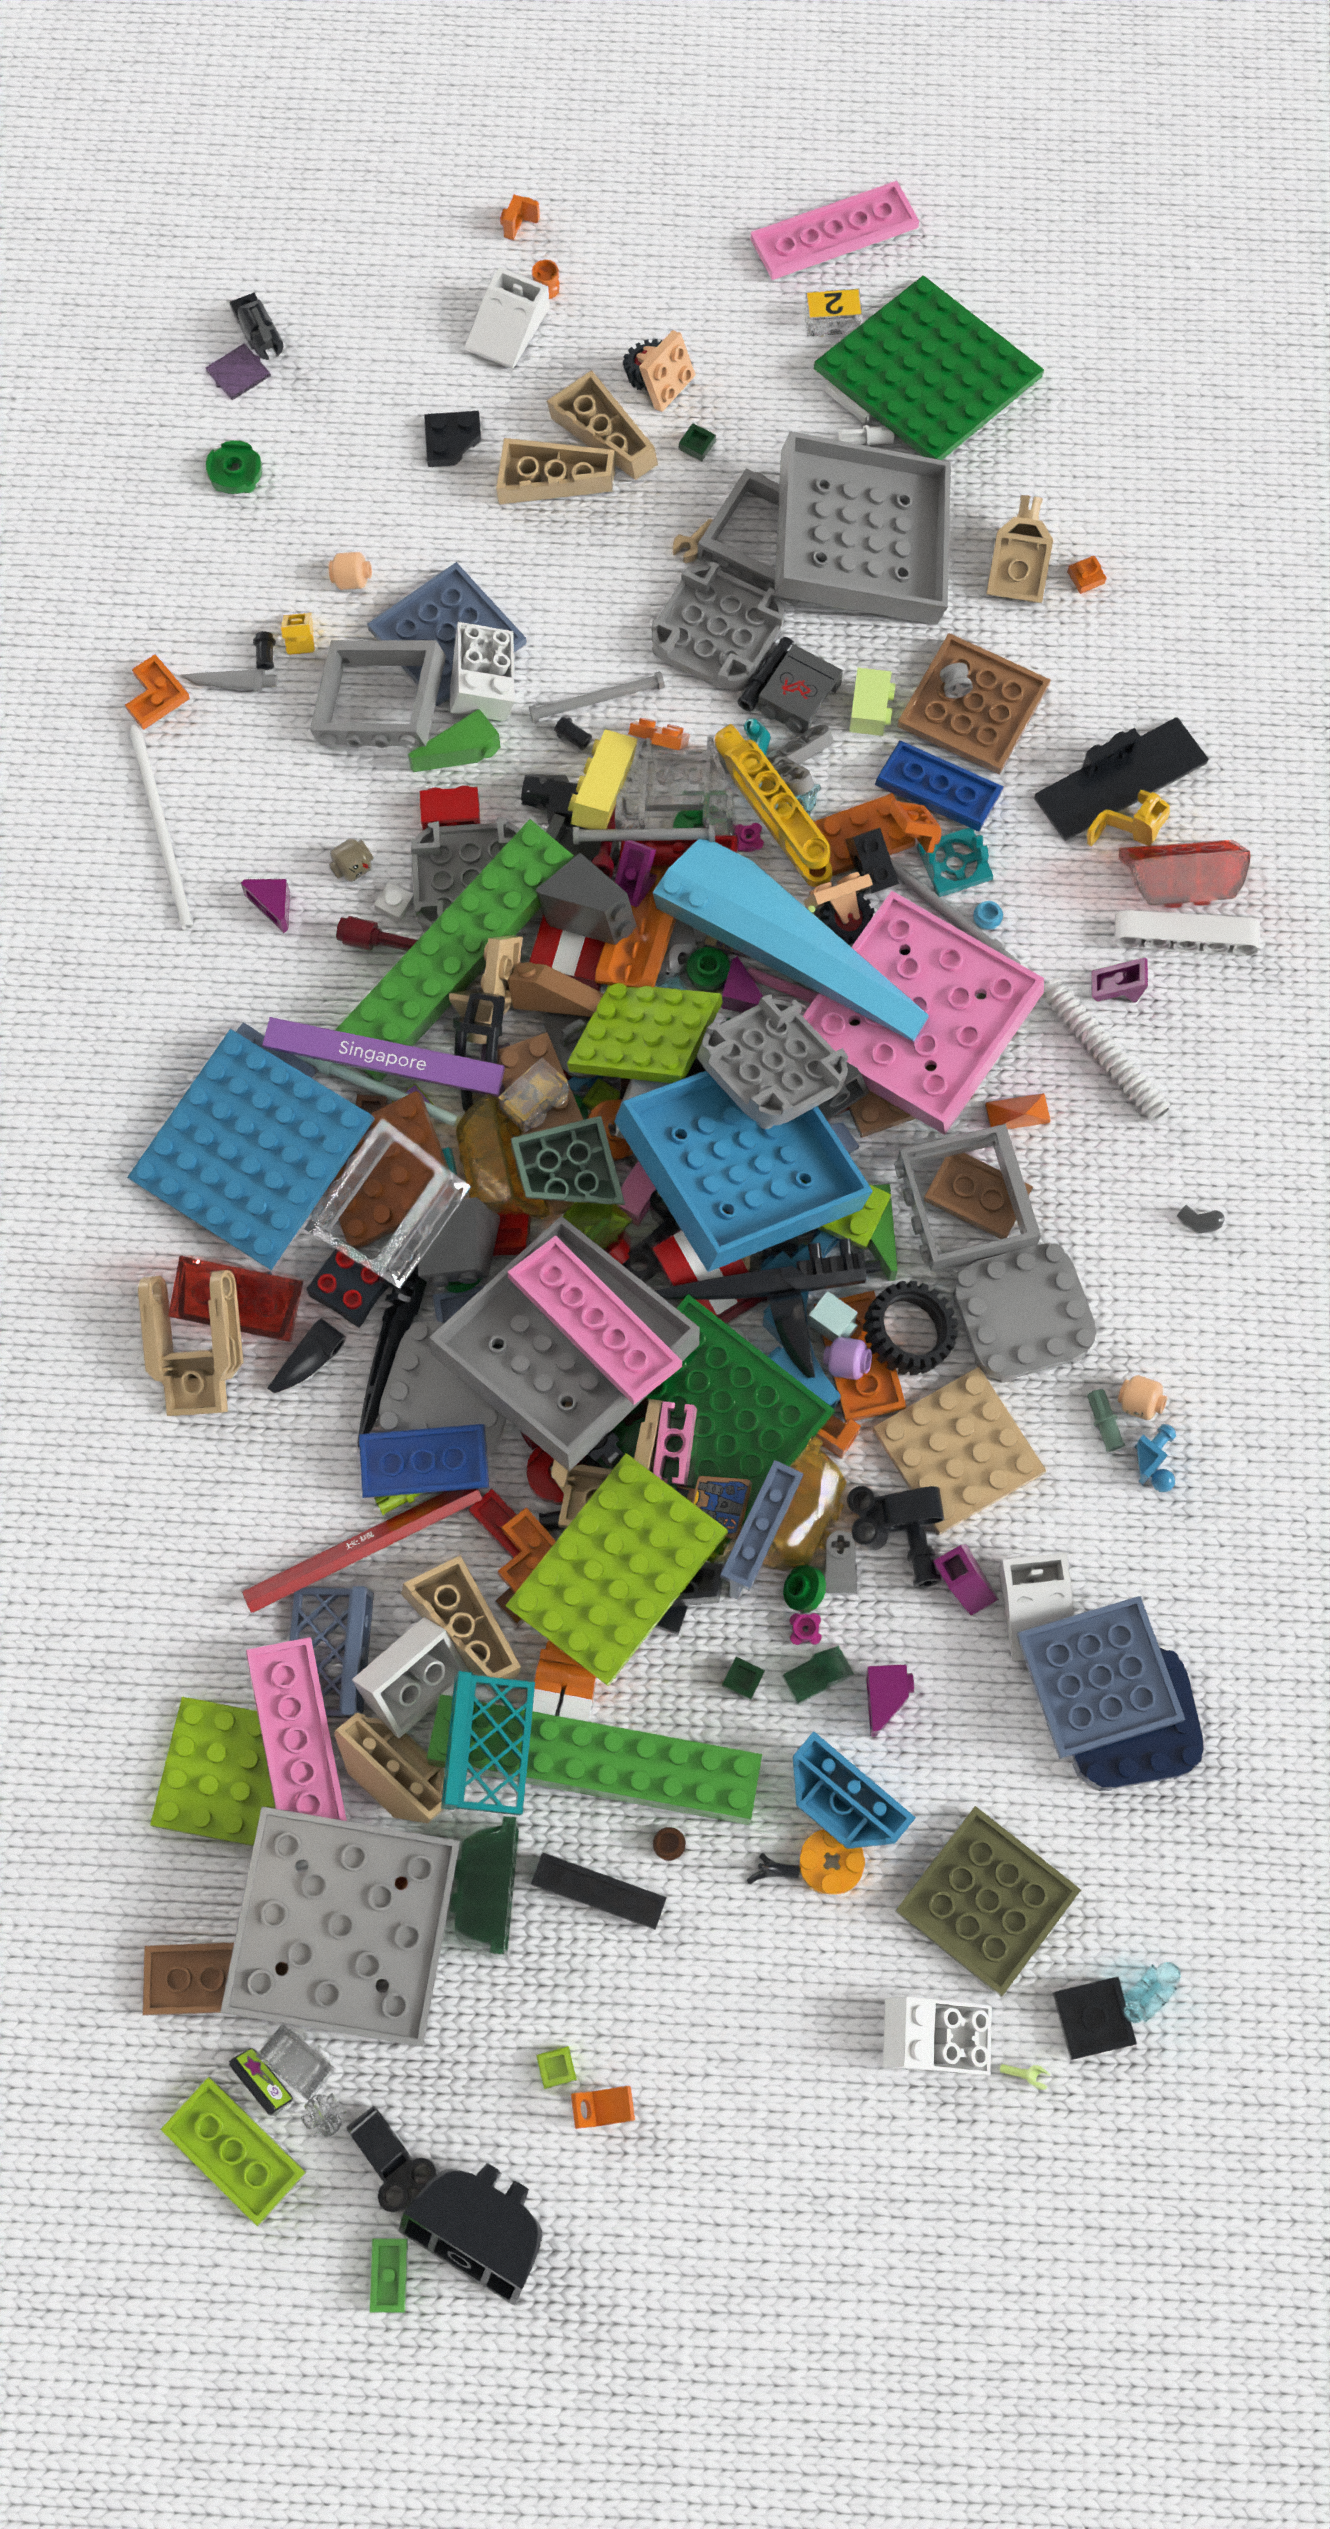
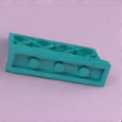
[441,1671,535,1816]

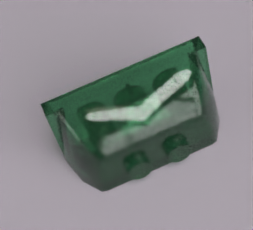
[450,1816,520,1960]

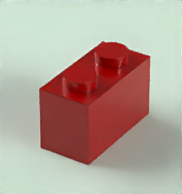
[420,785,481,830]

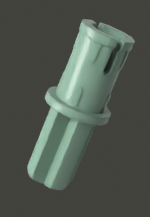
[1087,1389,1125,1452]

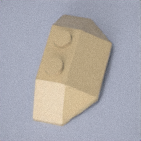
[334,1713,444,1823]

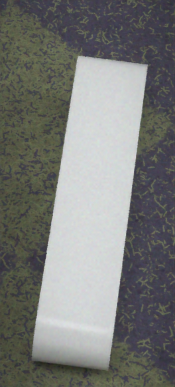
[1115,910,1259,956]

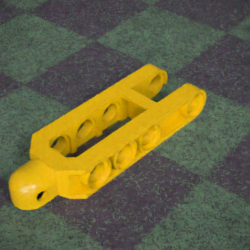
[714,724,832,887]

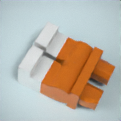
[533,1640,597,1722]

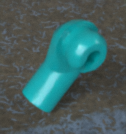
[744,718,771,761]

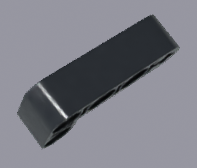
[622,1190,679,1283]

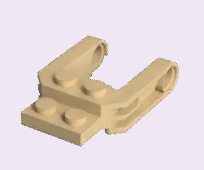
[138,1270,244,1416]
[551,1399,663,1528]

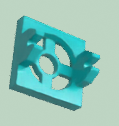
[917,827,994,897]

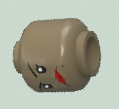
[328,838,374,882]

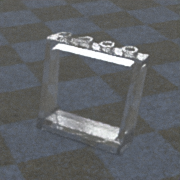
[304,1118,472,1289]

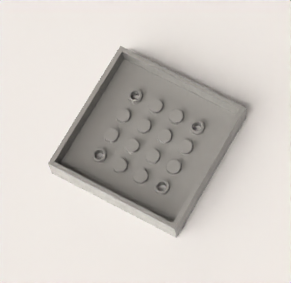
[774,431,951,625]
[429,1216,700,1471]
[221,1807,460,2047]

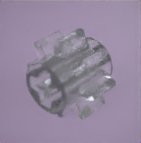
[301,2093,346,2138]

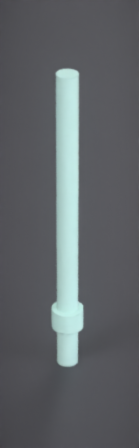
[298,1056,460,1127]

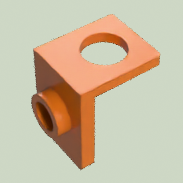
[571,2086,635,2129]

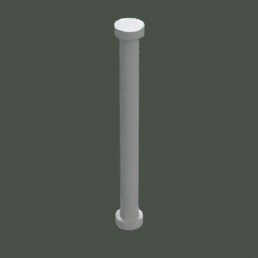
[529,671,665,723]
[573,825,715,845]

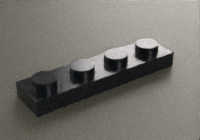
[531,1852,667,1930]

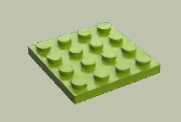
[567,983,723,1083]
[150,1697,275,1847]

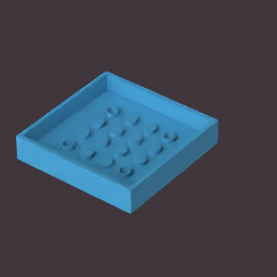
[614,1071,873,1272]

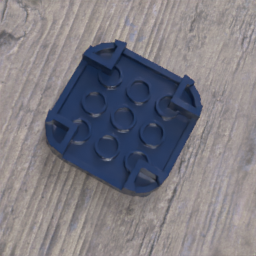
[1072,1648,1204,1791]

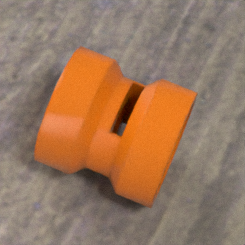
[532,259,560,299]

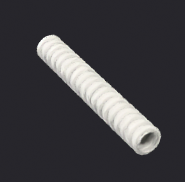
[1041,977,1170,1122]

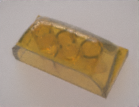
[455,1094,550,1220]
[762,1436,847,1572]

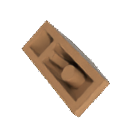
[508,962,603,1017]

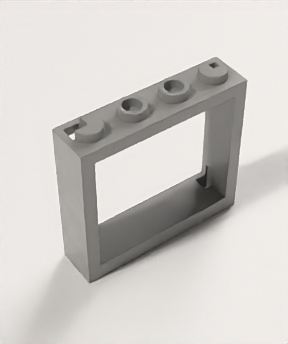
[697,468,822,607]
[310,640,446,749]
[894,1124,1041,1272]

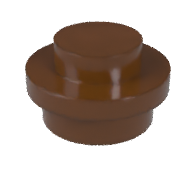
[653,1827,686,1861]

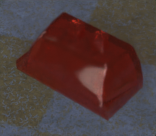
[1119,839,1250,908]
[168,1255,304,1342]

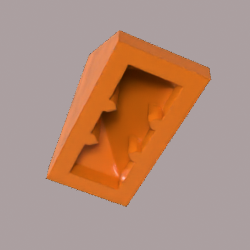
[985,1093,1051,1130]

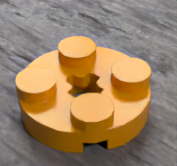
[799,1829,865,1895]

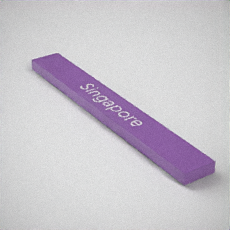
[262,1017,505,1097]

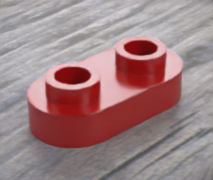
[599,1228,631,1264]

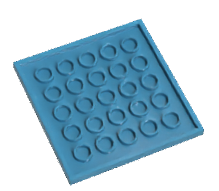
[127,1029,375,1270]

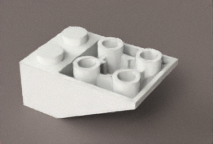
[464,267,550,369]
[450,622,515,722]
[998,1553,1074,1662]
[883,1997,992,2075]

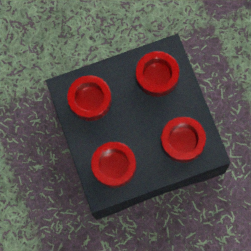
[306,1240,393,1328]

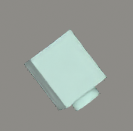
[807,1291,858,1342]

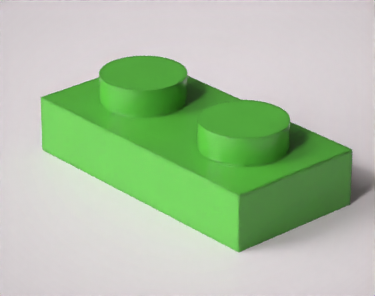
[370,2238,408,2313]

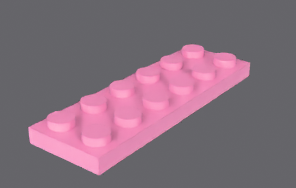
[750,181,919,280]
[508,1235,682,1405]
[246,1637,347,1821]

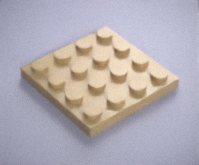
[873,1367,1046,1535]

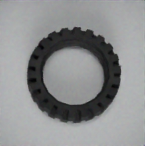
[863,1281,958,1376]

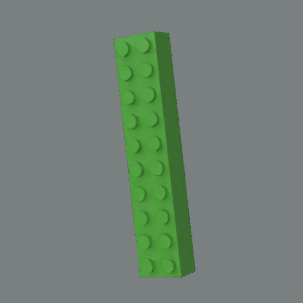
[335,819,574,1082]
[427,1694,762,1825]

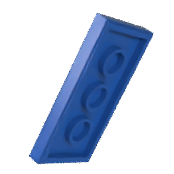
[875,740,1004,832]
[359,1424,489,1498]

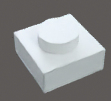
[374,882,414,923]

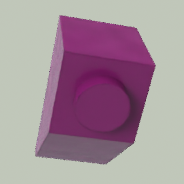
[865,1664,914,1736]

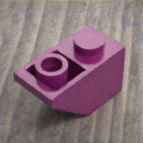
[933,1544,999,1616]

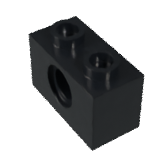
[845,828,899,895]

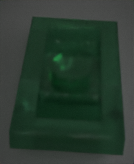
[782,1646,854,1705]

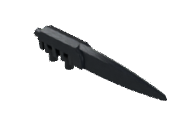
[357,1230,427,1447]
[654,1238,881,1300]

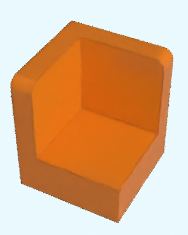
[813,1415,861,1459]

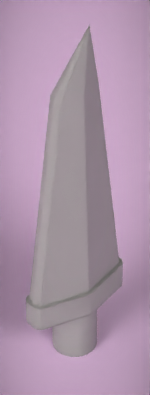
[180,669,278,692]

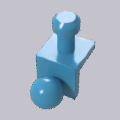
[1135,1424,1176,1493]

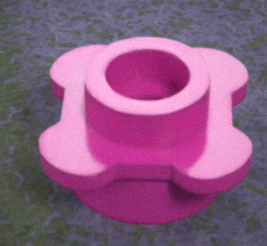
[733,823,764,852]
[789,1613,822,1645]

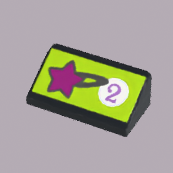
[228,2048,293,2116]

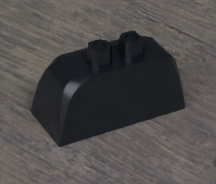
[398,2163,542,2305]

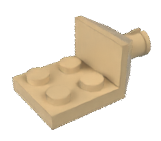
[986,495,1053,604]
[449,935,523,1044]

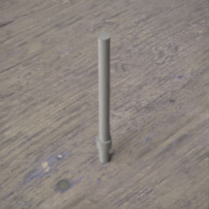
[890,857,1021,965]

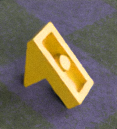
[281,612,315,655]

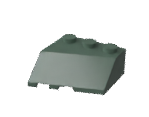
[511,1116,625,1205]

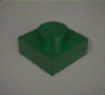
[678,423,716,461]
[722,1656,765,1701]

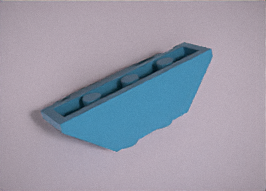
[793,1731,916,1849]

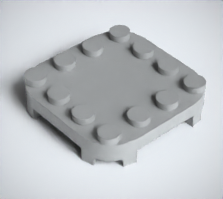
[652,561,785,692]
[411,817,527,933]
[697,994,848,1129]
[953,1244,1096,1383]
[379,1320,507,1457]

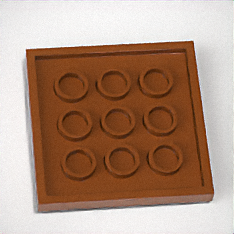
[328,1090,460,1250]

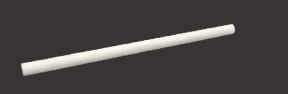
[129,725,193,930]

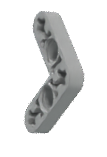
[758,725,833,796]

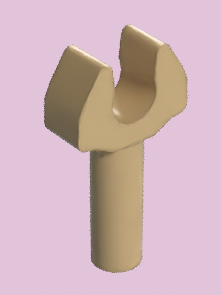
[673,518,713,563]

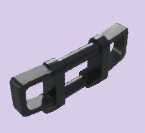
[453,992,505,1116]

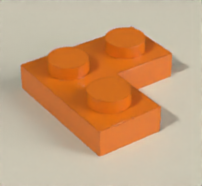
[125,654,190,730]
[628,718,690,751]
[498,1507,556,1594]

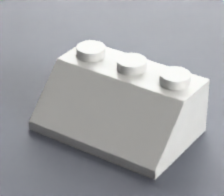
[352,1617,469,1738]

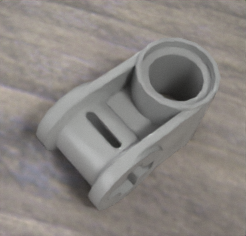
[824,1530,857,1593]

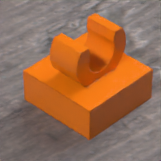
[1067,556,1107,594]

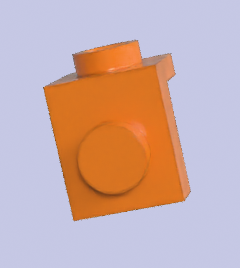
[500,194,540,240]

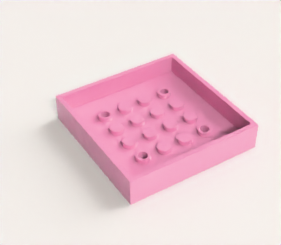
[803,891,1044,1135]

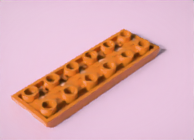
[595,866,676,988]

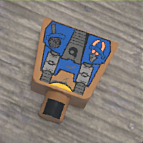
[676,1476,753,1541]

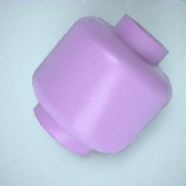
[823,1337,872,1380]

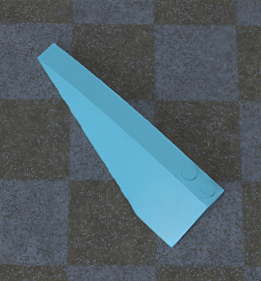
[653,839,929,1042]

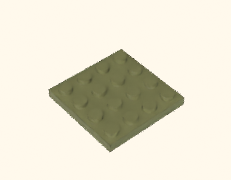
[895,1806,1081,1997]

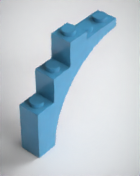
[760,1229,841,1408]

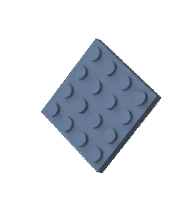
[367,562,527,707]
[1017,1596,1185,1760]

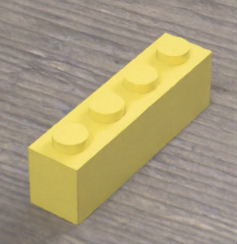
[568,729,638,830]

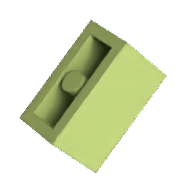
[849,667,896,736]

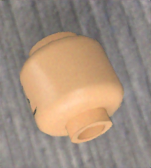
[329,552,372,590]
[1118,1375,1167,1420]

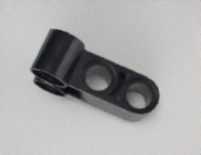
[847,1486,945,1550]
[346,2105,439,2213]

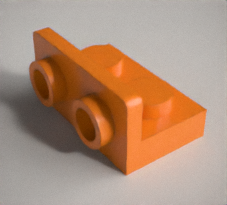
[889,800,941,853]

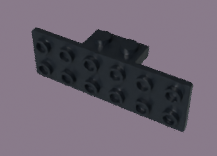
[1034,717,1208,841]

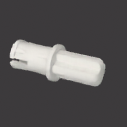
[838,425,894,446]

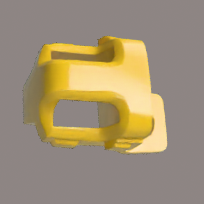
[1087,790,1170,846]

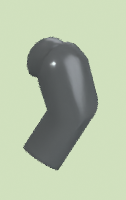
[1177,1205,1225,1233]

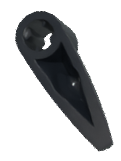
[770,1289,815,1378]
[267,1318,347,1393]

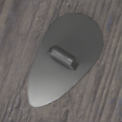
[544,1012,597,1078]

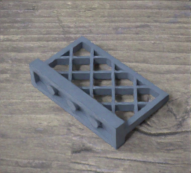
[720,1460,804,1599]
[289,1586,374,1719]

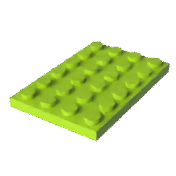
[505,1453,728,1687]

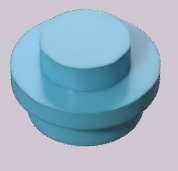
[973,901,1003,930]

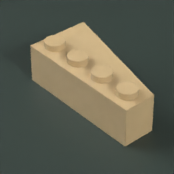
[547,370,658,480]
[496,438,616,505]
[401,1555,521,1691]

